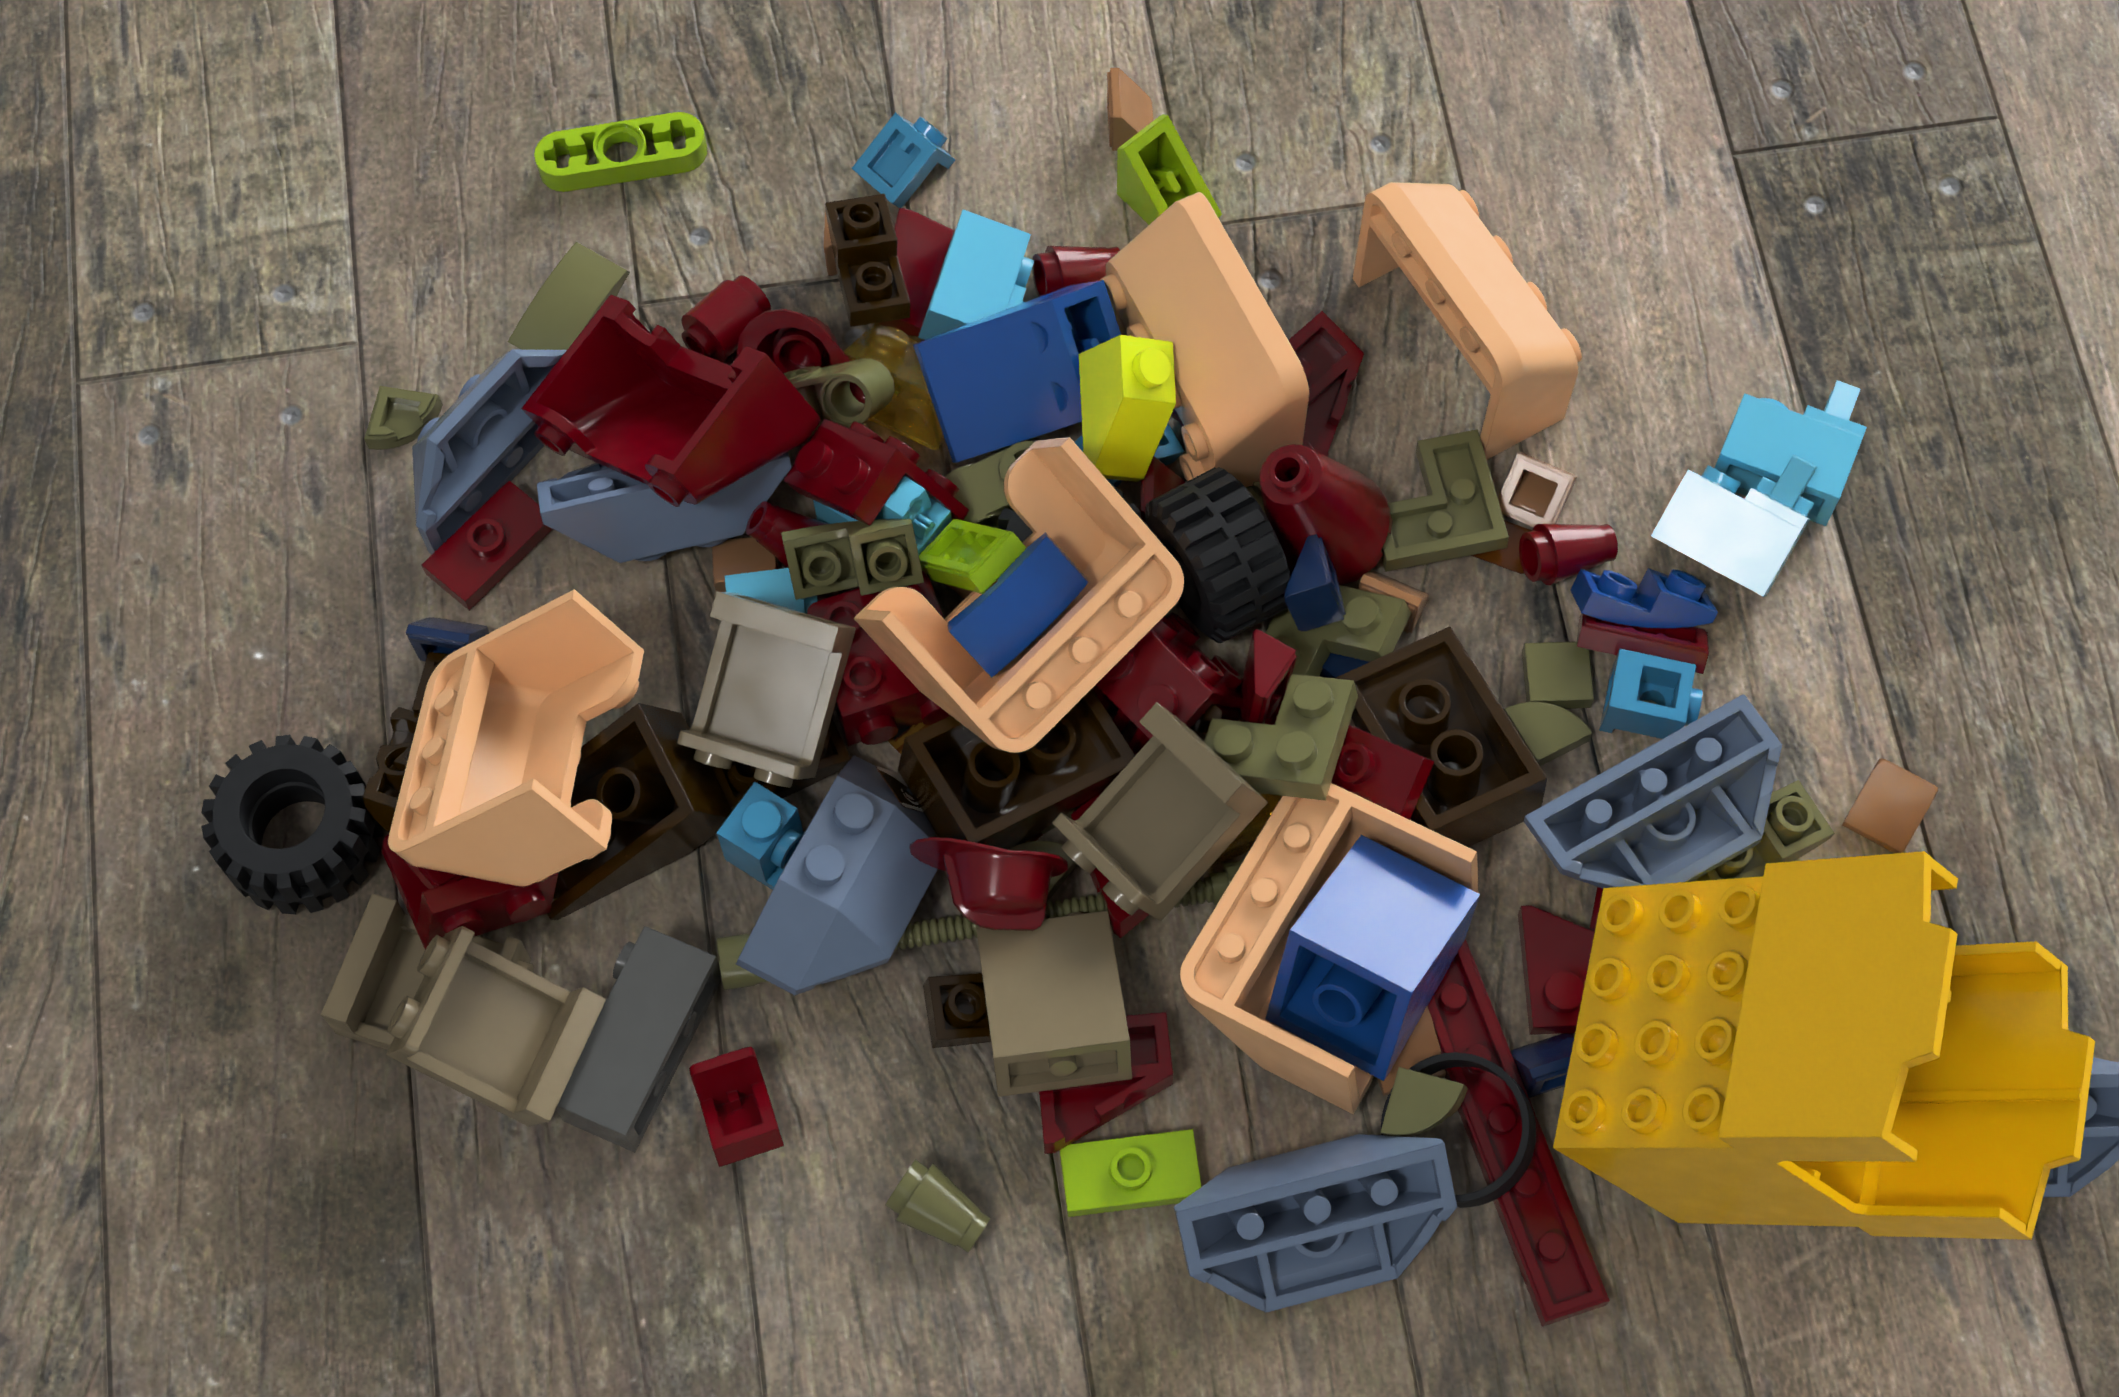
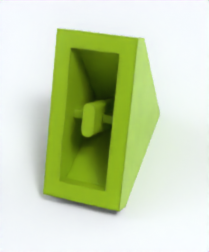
[1117,114,1222,225]

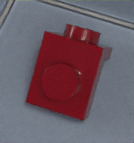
[689,1047,784,1167]

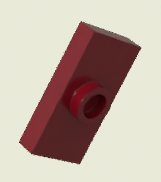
[421,480,553,611]
[1577,613,1709,674]
[1331,724,1435,820]

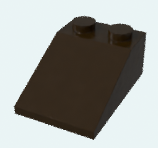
[1336,626,1547,847]
[898,689,1135,850]
[547,703,732,920]

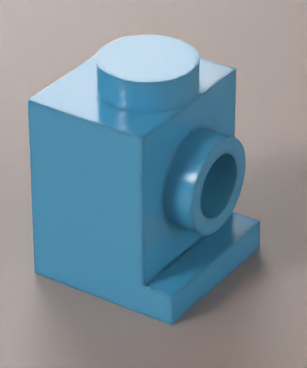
[1599,649,1703,739]
[717,782,805,890]

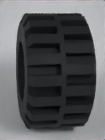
[1145,467,1291,643]
[201,735,383,915]

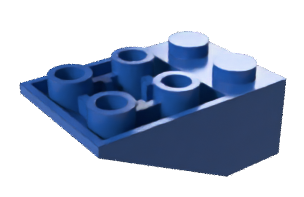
[913,280,1121,463]

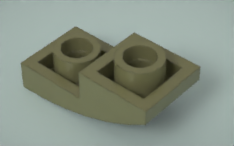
[508,242,630,350]
[781,519,924,600]
[1697,780,1835,881]

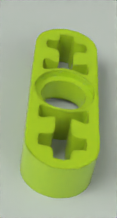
[534,112,708,192]

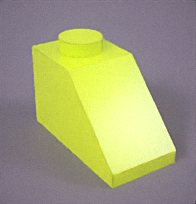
[1078,335,1176,482]

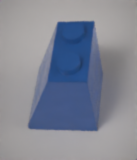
[1265,835,1480,1081]

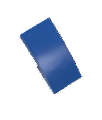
[948,532,1089,678]
[1570,568,1718,628]

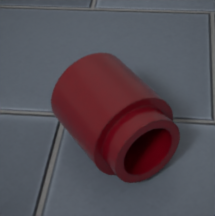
[681,275,771,362]

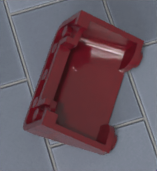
[521,295,820,507]

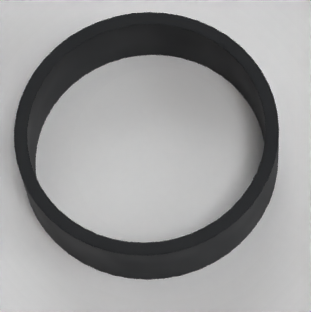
[1381,1052,1536,1208]

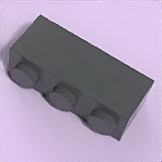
[556,926,722,1153]

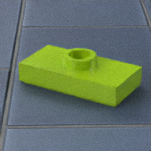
[919,519,1026,594]
[1059,1129,1201,1217]

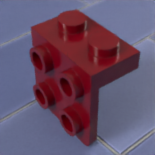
[783,419,969,526]
[807,571,951,746]
[1096,613,1243,739]
[382,834,558,950]

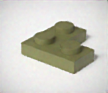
[1381,429,1509,572]
[1266,585,1412,677]
[1204,674,1358,801]

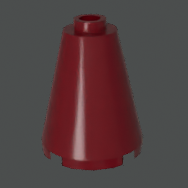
[1260,444,1393,585]

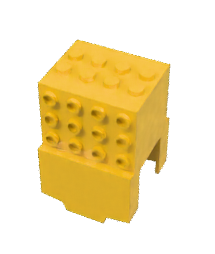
[1553,851,2095,1240]

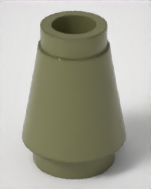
[885,1159,991,1253]

